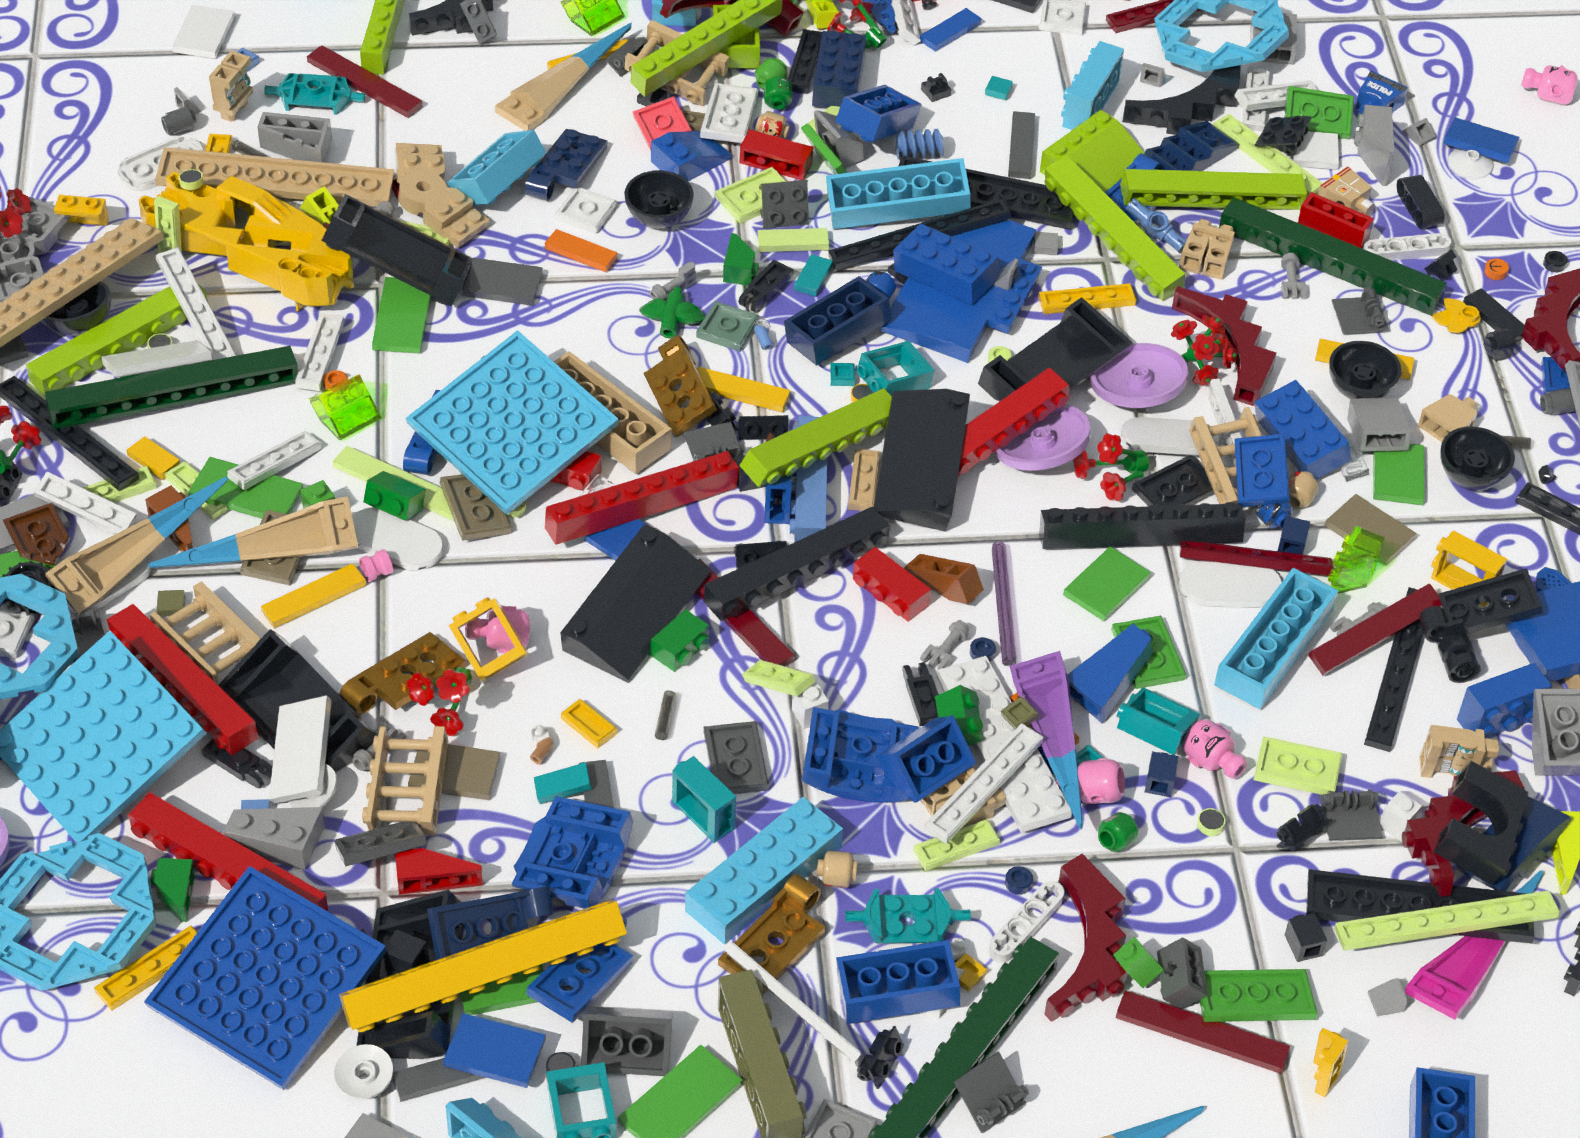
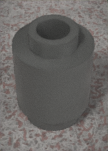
[161,106,197,135]
[1540,388,1575,415]

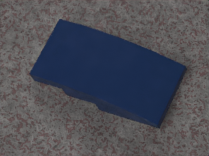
[1144,121,1240,171]
[1456,796,1571,891]

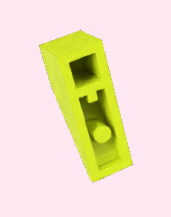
[300,186,339,226]
[1550,811,1580,895]

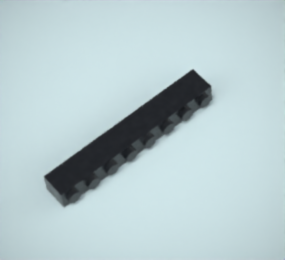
[1039,502,1246,549]
[703,506,890,621]

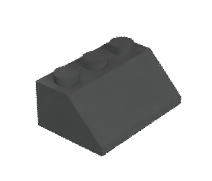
[581,1006,673,1076]

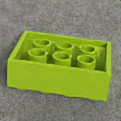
[1039,110,1145,193]

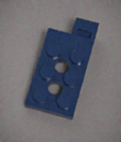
[524,129,608,201]
[427,886,554,960]

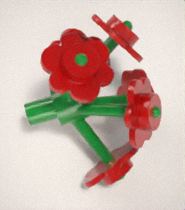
[1171,315,1237,386]

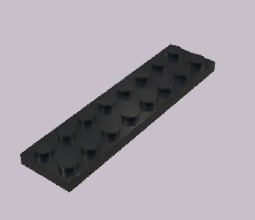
[898,155,1074,229]
[1306,869,1535,944]

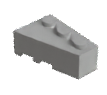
[257,112,332,163]
[223,807,325,870]

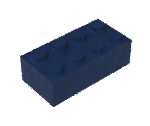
[812,31,867,108]
[784,276,892,366]

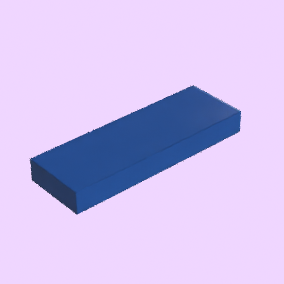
[920,8,982,51]

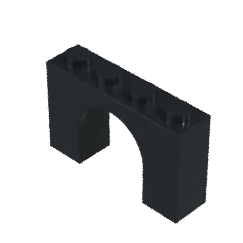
[1434,761,1529,885]

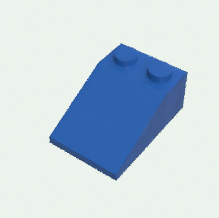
[651,131,732,181]

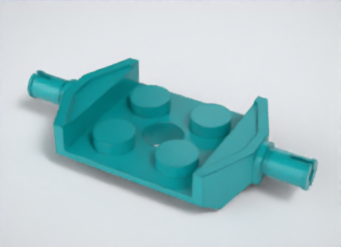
[264,73,365,115]
[845,888,971,944]

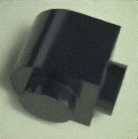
[1483,328,1515,360]

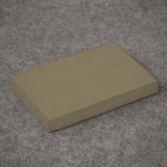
[439,474,512,541]
[1325,494,1417,566]
[240,510,303,586]
[408,744,500,800]

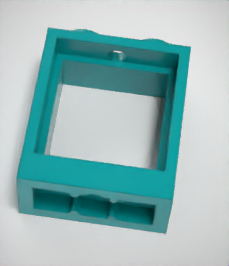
[856,340,935,396]
[1117,687,1200,755]
[672,756,736,843]
[546,1062,617,1138]

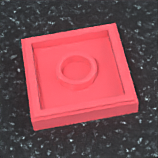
[633,96,692,150]

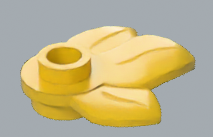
[1432,298,1481,333]

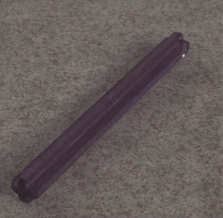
[991,542,1017,666]

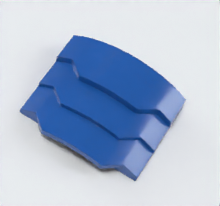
[801,707,919,803]
[512,796,634,909]

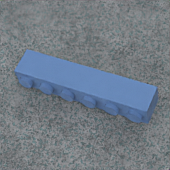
[789,416,827,542]

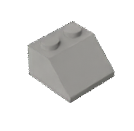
[814,110,865,168]

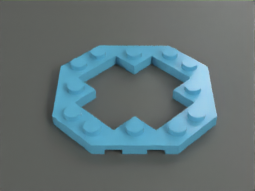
[1154,0,1289,72]
[0,574,78,700]
[0,833,157,991]

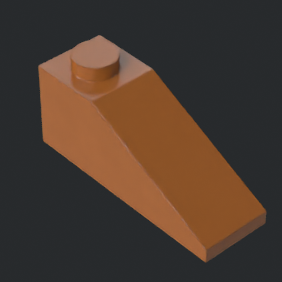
[145,485,193,552]
[904,554,984,604]

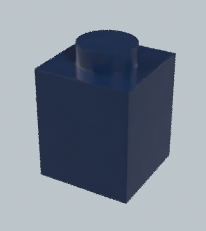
[1277,516,1310,554]
[1144,751,1179,798]

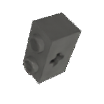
[1157,937,1207,1009]

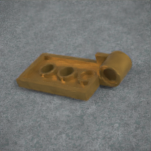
[643,334,717,437]
[339,632,466,714]
[718,874,825,994]

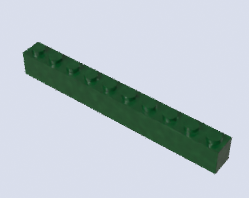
[1219,197,1447,316]
[45,345,298,429]
[869,936,1059,1138]

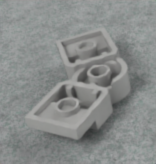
[0,197,70,302]

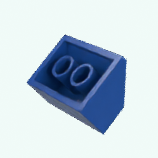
[876,715,976,803]

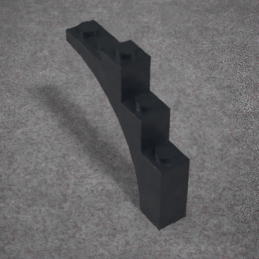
[409,0,493,36]
[1122,65,1241,135]

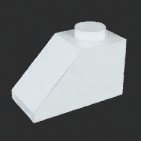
[1380,791,1429,841]

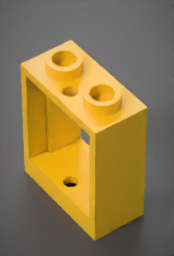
[1431,530,1507,607]
[448,597,529,681]

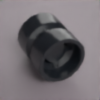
[1438,633,1481,683]

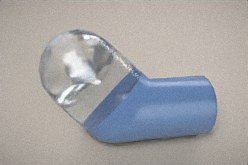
[754,319,773,350]

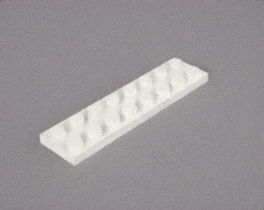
[937,656,1072,833]

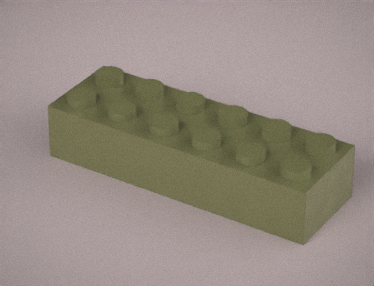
[717,969,807,1138]

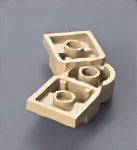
[395,143,490,248]

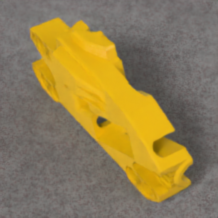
[138,172,354,312]

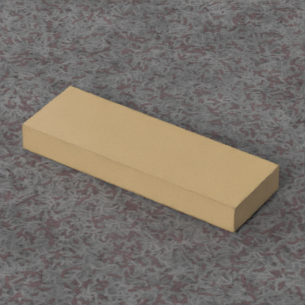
[848,449,880,511]

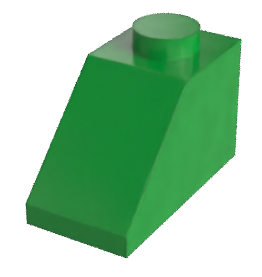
[723,233,759,285]
[151,858,195,922]

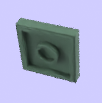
[696,301,759,352]

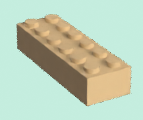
[553,351,672,474]

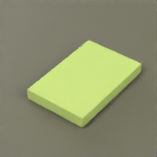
[715,167,787,224]
[1254,736,1343,795]

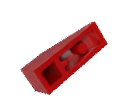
[395,848,483,895]

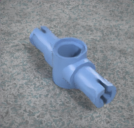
[1125,198,1187,253]

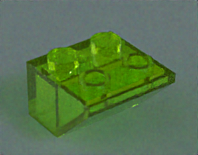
[560,0,626,36]
[308,374,382,441]
[1328,526,1385,594]

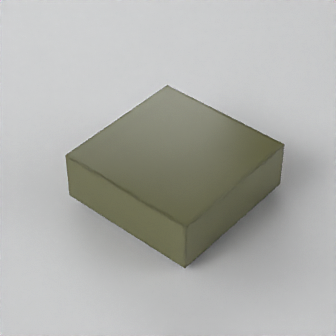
[156,590,185,616]
[1001,696,1039,729]

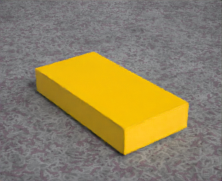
[126,436,180,480]
[561,698,617,749]

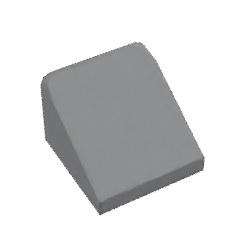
[1140,62,1165,87]
[174,87,201,114]
[1403,118,1437,146]
[993,258,1019,290]
[1367,978,1407,1017]

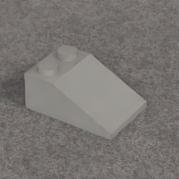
[1353,105,1395,186]
[1532,689,1580,775]

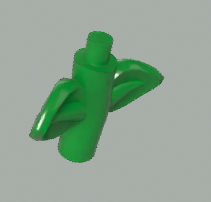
[639,287,706,339]

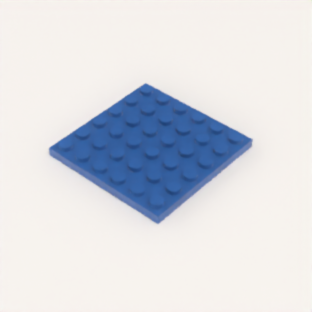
[144,866,388,1090]

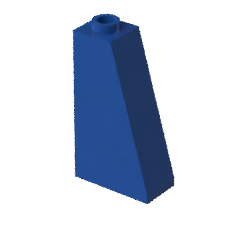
[1067,624,1152,723]

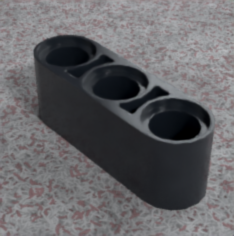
[1396,175,1445,229]

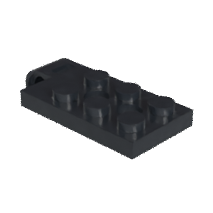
[1419,568,1543,643]

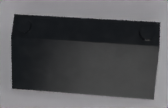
[321,194,473,306]
[978,297,1133,402]
[873,388,970,531]
[560,524,711,683]
[218,629,378,773]
[356,889,464,1059]

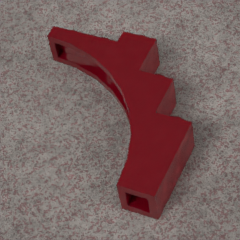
[660,0,804,37]
[1522,268,1580,373]
[1172,286,1277,407]
[1402,770,1525,897]
[1044,854,1127,1022]

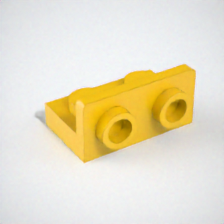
[54,194,109,226]
[1313,1028,1348,1097]

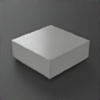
[1034,232,1058,255]

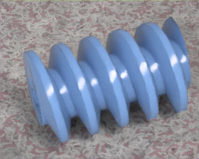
[895,129,944,159]

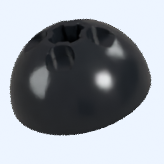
[624,170,694,229]
[43,281,111,336]
[1329,341,1402,399]
[1440,426,1515,490]

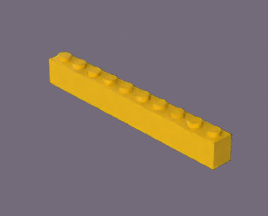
[339,900,627,1032]

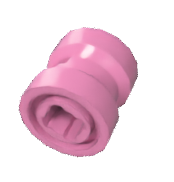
[359,549,393,582]

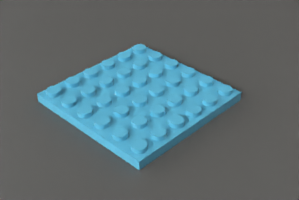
[406,330,619,515]
[0,631,207,842]

